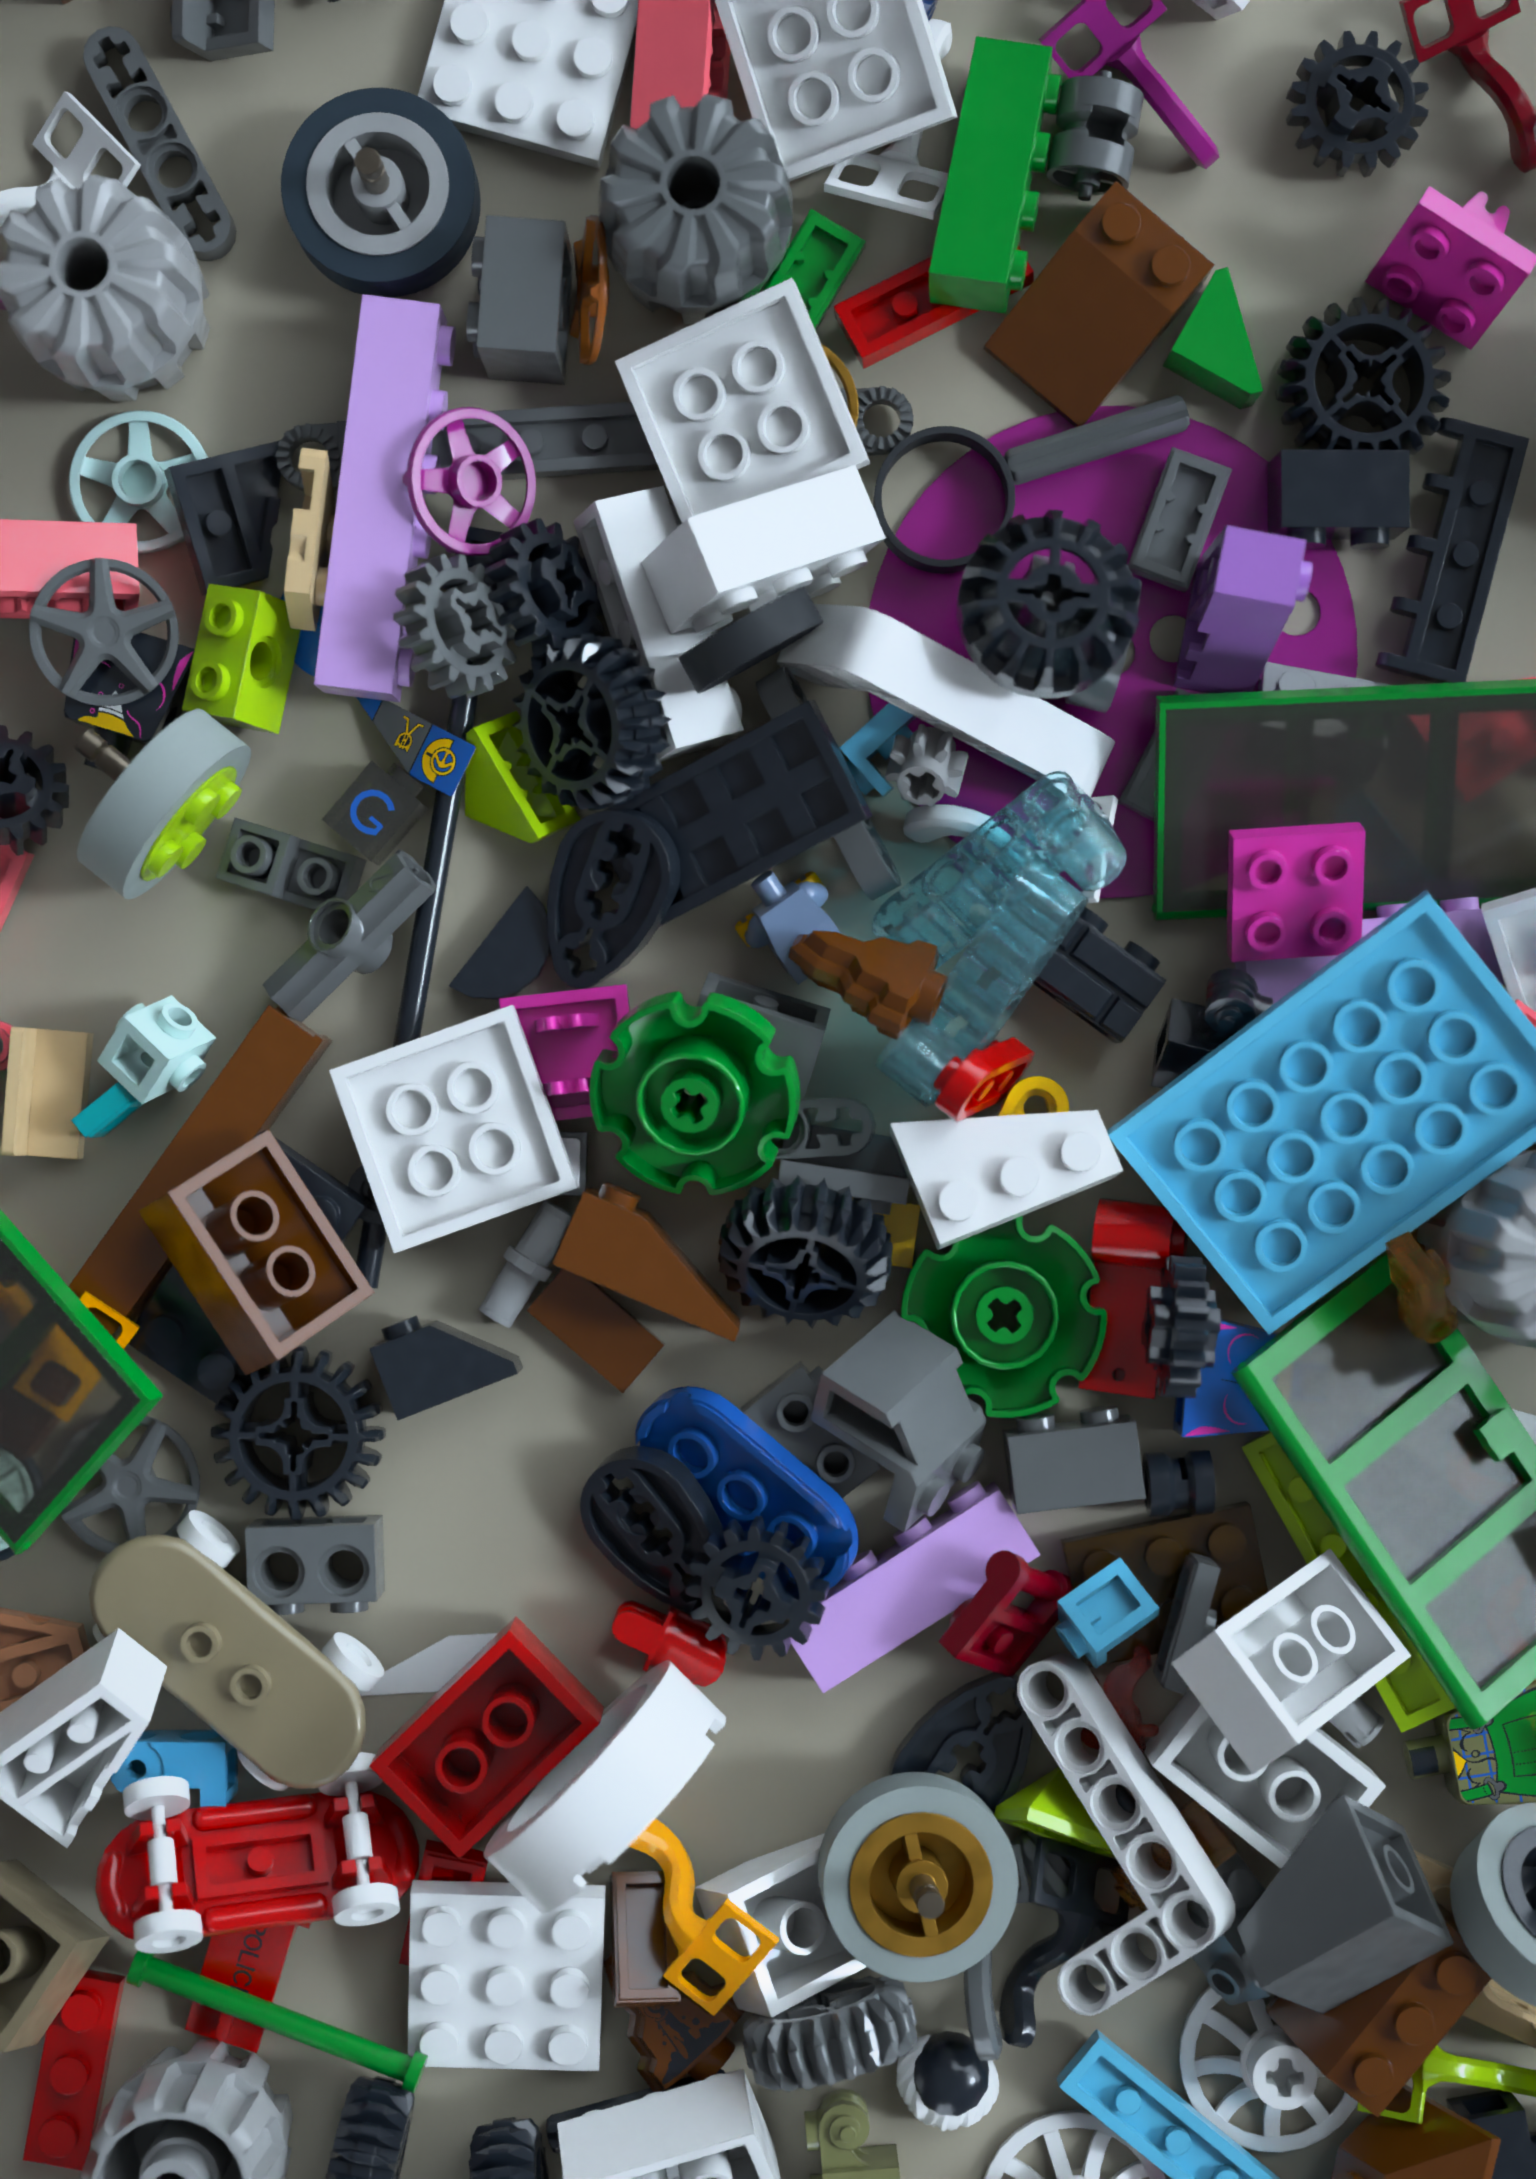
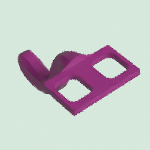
[1038,0,1219,169]

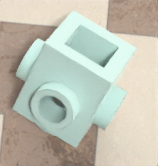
[97,995,216,1104]

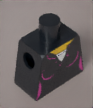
[64,632,195,770]

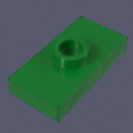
[762,209,866,331]

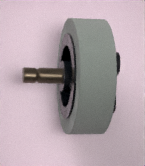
[1450,1802,1536,2006]

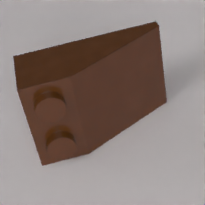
[983,181,1214,428]
[553,1181,741,1342]

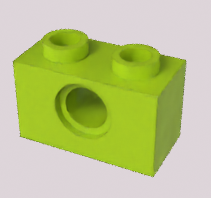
[182,584,301,734]

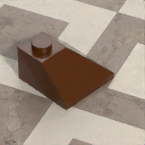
[1331,2084,1501,2179]

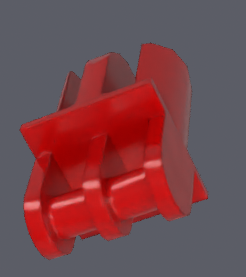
[612,1600,727,1687]

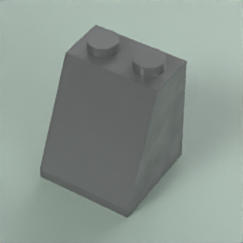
[1237,1795,1454,2014]

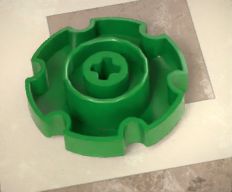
[589,991,800,1195]
[901,1216,1107,1418]

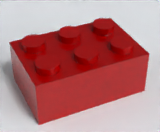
[369,1616,604,1860]

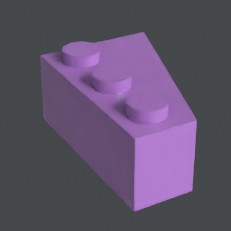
[1173,525,1312,694]

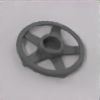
[29,558,179,706]
[58,1416,201,1554]

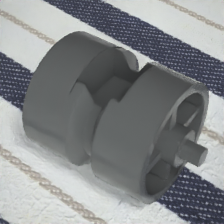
[1046,70,1144,201]

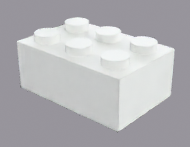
[641,465,885,635]
[1171,1549,1411,1775]
[1142,1689,1386,1869]
[557,2068,781,2179]

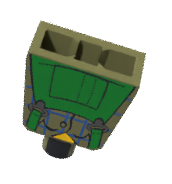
[1403,1679,1536,1805]

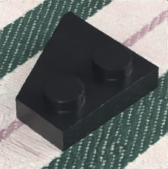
[164,441,281,596]

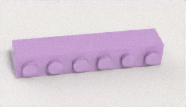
[314,294,456,702]

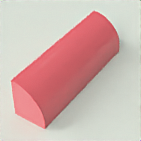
[630,0,731,130]
[0,519,140,619]

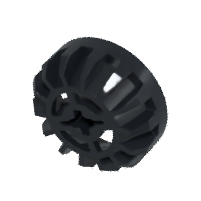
[956,510,1141,698]

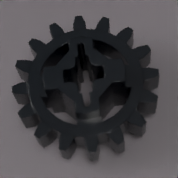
[1286,30,1429,177]
[485,518,605,658]
[0,725,69,856]
[1141,1255,1221,1398]
[686,1516,830,1661]

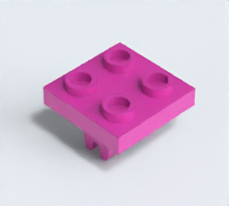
[1365,186,1536,350]
[1227,822,1366,962]
[499,984,630,1121]

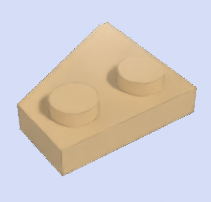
[284,448,336,631]

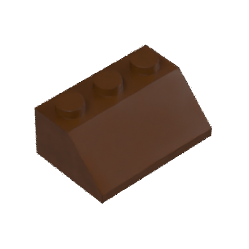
[138,1129,375,1376]
[1265,1901,1492,2118]

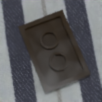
[1061,1501,1268,1668]

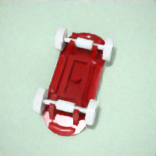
[95,1752,419,1954]

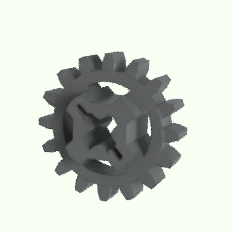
[393,553,517,699]

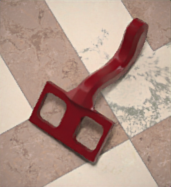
[1399,0,1536,173]

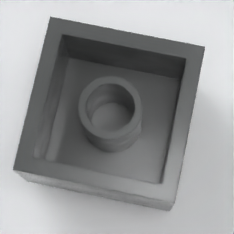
[467,215,574,385]

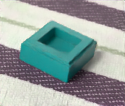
[71,1082,145,1138]

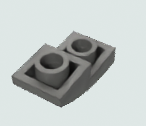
[215,817,367,910]

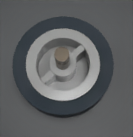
[281,88,481,298]

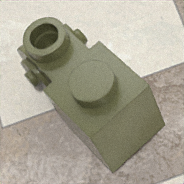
[804,2089,900,2179]

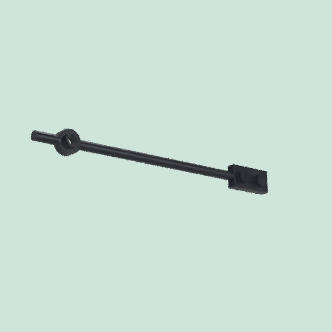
[348,527,511,1288]

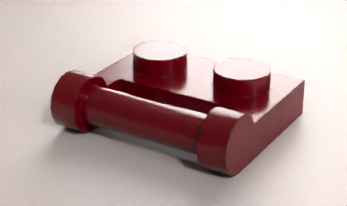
[938,1550,1073,1676]

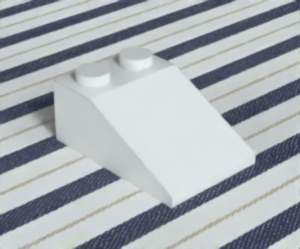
[695,1833,866,2018]

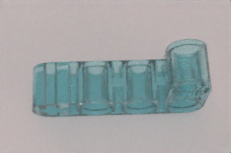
[872,771,1127,969]
[875,857,1089,1108]

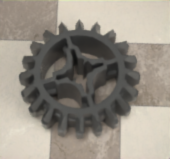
[742,1975,918,2092]

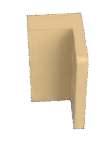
[1,1026,94,1160]

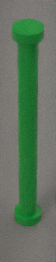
[126,1951,428,2094]

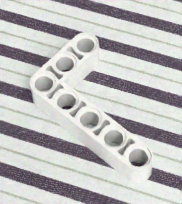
[776,604,1115,801]
[1017,1653,1236,2016]

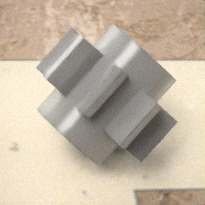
[885,724,969,807]

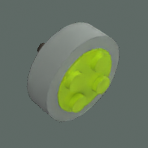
[75,709,251,899]

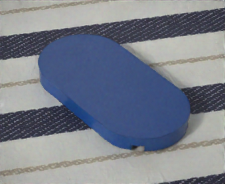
[635,1386,859,1589]

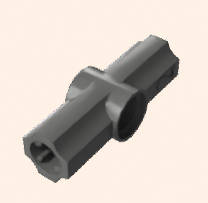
[263,849,438,1023]

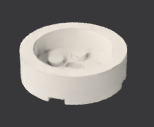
[483,1660,726,1914]

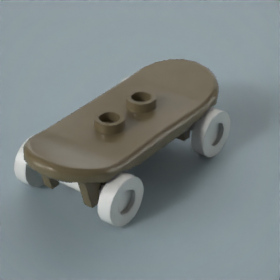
[89,1510,384,1791]

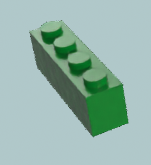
[929,36,1062,314]

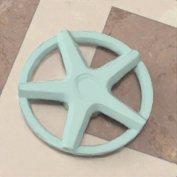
[69,410,208,554]

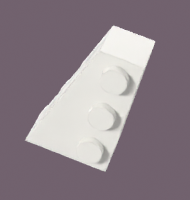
[889,1110,1123,1250]
[0,1628,167,1848]

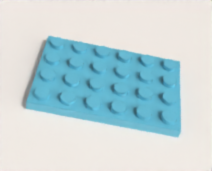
[1108,890,1536,1335]

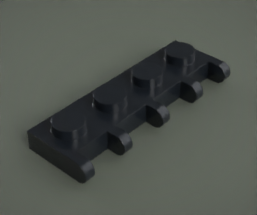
[1375,417,1529,683]

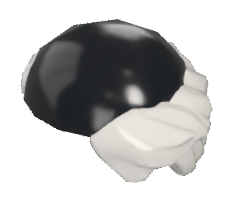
[896,2031,999,2132]

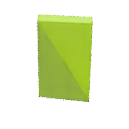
[465,710,581,844]
[994,1766,1116,1858]

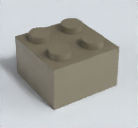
[0,1859,111,2053]

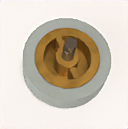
[818,1772,1018,1982]

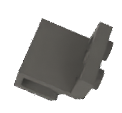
[810,1310,987,1532]

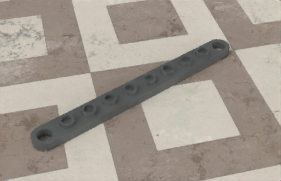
[275,386,914,491]

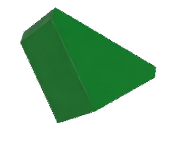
[1163,267,1263,409]

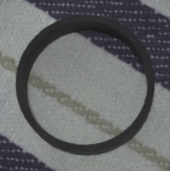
[873,426,1015,574]
[678,587,824,694]

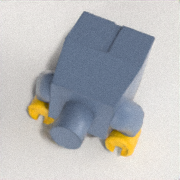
[735,870,840,985]

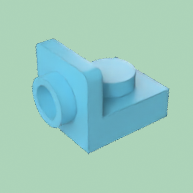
[839,703,916,797]
[1055,1557,1160,1668]

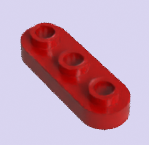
[933,1037,1035,1122]

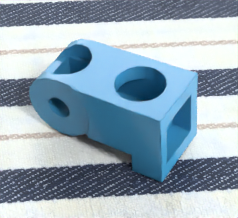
[110,1730,238,1807]

